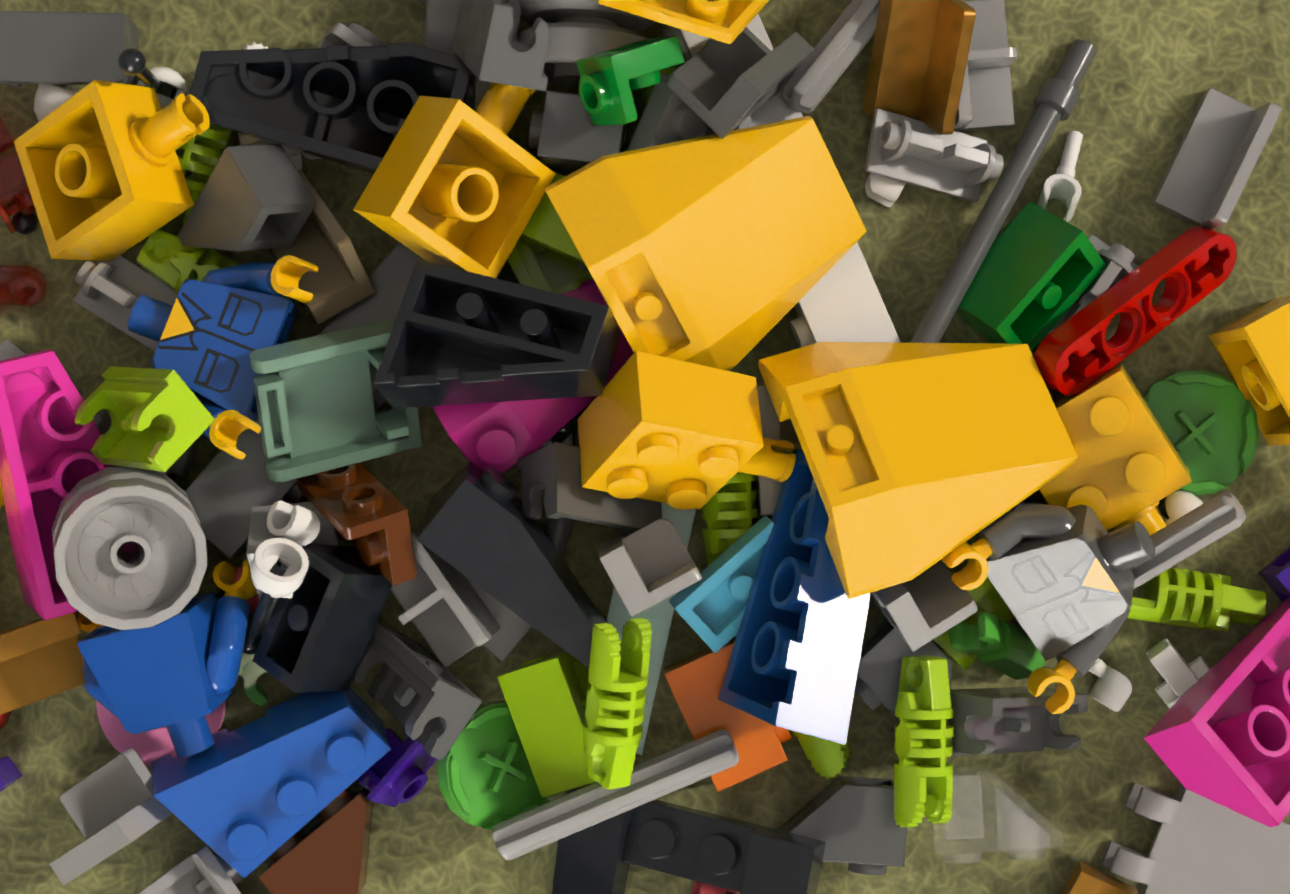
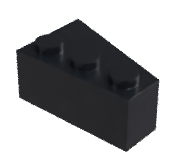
[373,259,621,408]

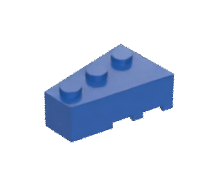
[151,687,391,878]

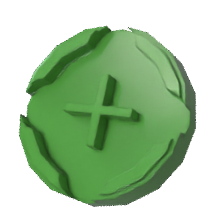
[1143,369,1259,495]
[437,701,550,830]

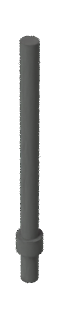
[909,39,1097,343]

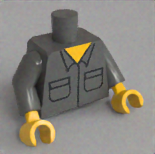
[941,503,1155,714]

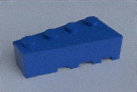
[718,449,871,745]

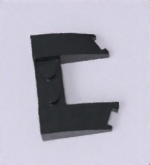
[552,784,826,894]

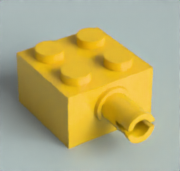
[13,80,210,261]
[353,82,556,278]
[1208,295,1290,446]
[578,351,796,510]
[1039,363,1192,536]

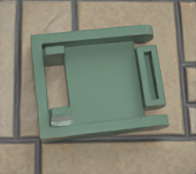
[249,318,422,482]

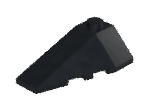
[190,42,472,174]
[416,461,606,668]

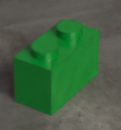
[956,201,1107,352]

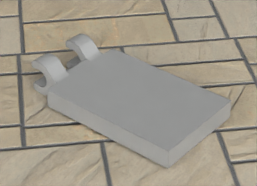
[1101,782,1290,894]

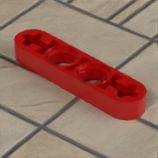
[1034,226,1237,396]

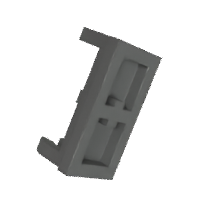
[451,0,550,91]
[0,11,139,87]
[518,442,662,536]
[353,621,482,761]
[948,687,1088,757]

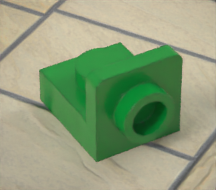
[576,35,684,126]

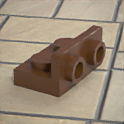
[297,463,417,586]

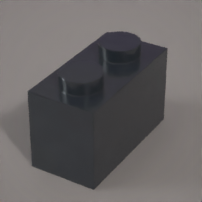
[252,544,392,693]

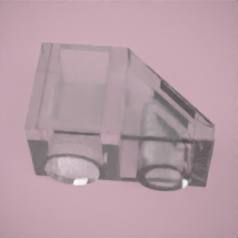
[925,765,1064,864]

